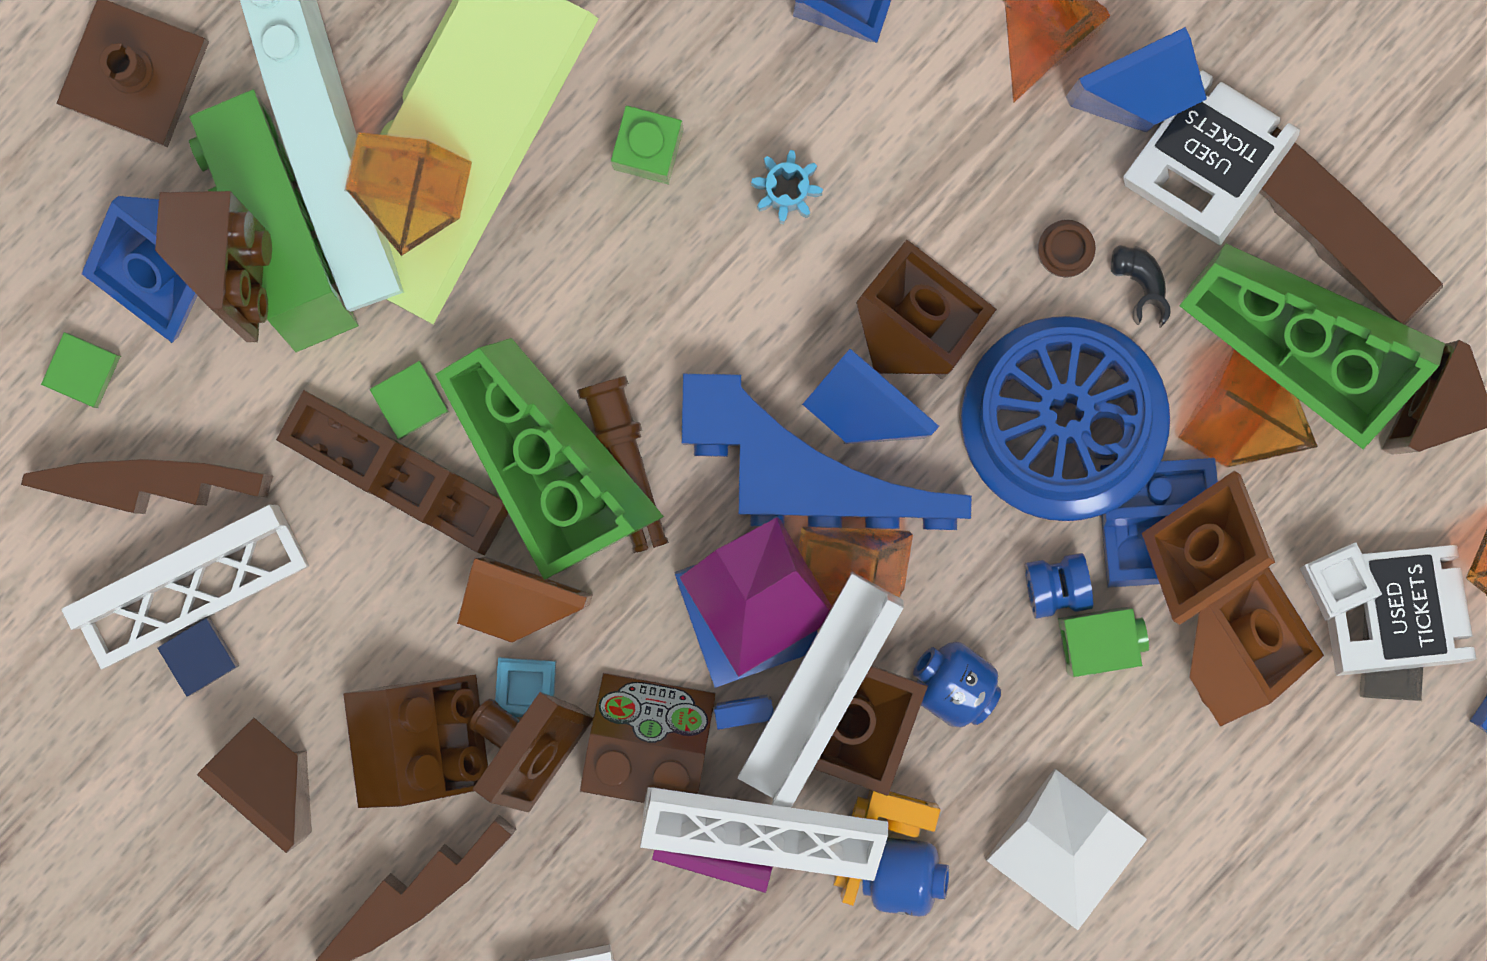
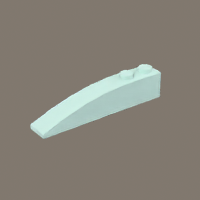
[240,0,404,312]

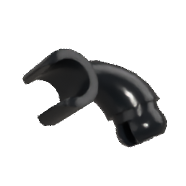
[1111,245,1171,328]

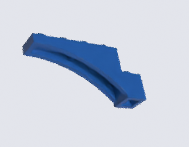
[682,374,972,530]

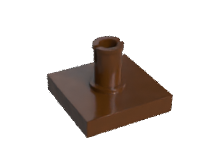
[56,0,209,148]
[469,692,593,813]

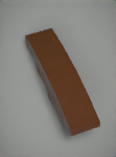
[1259,127,1443,325]
[276,390,508,556]
[21,459,273,514]
[316,815,517,961]

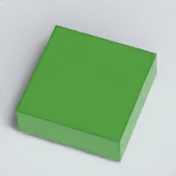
[41,332,121,408]
[369,361,450,440]

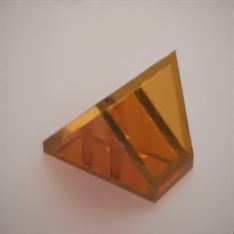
[1002,0,1110,103]
[344,132,472,256]
[1177,348,1318,468]
[798,527,913,607]

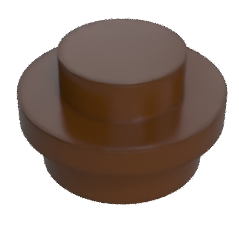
[1038,220,1096,278]

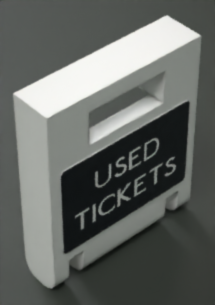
[1123,70,1300,246]
[1327,545,1476,676]

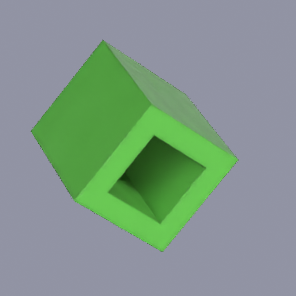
[611,105,684,185]
[1058,607,1149,677]

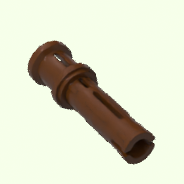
[577,376,669,553]

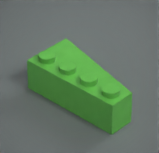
[189,89,359,352]
[1179,243,1445,449]
[435,338,664,580]

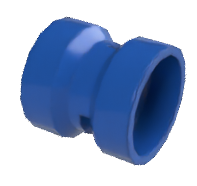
[1025,553,1093,619]

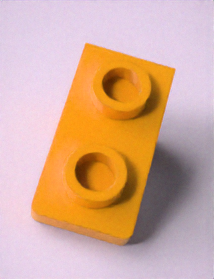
[833,790,941,906]

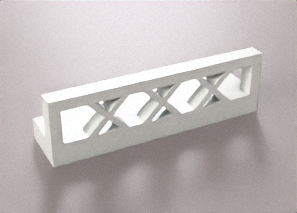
[61,505,309,669]
[737,572,904,808]
[640,787,888,881]

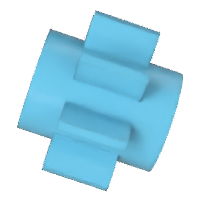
[751,150,823,224]

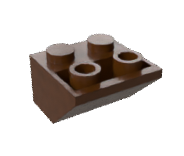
[155,191,272,342]
[343,674,488,808]

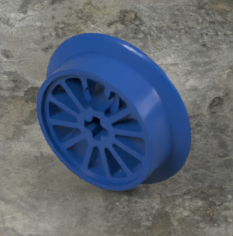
[961,316,1170,521]

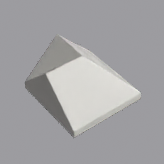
[986,769,1147,930]

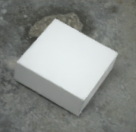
[1300,542,1382,621]

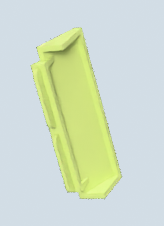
[365,0,599,325]

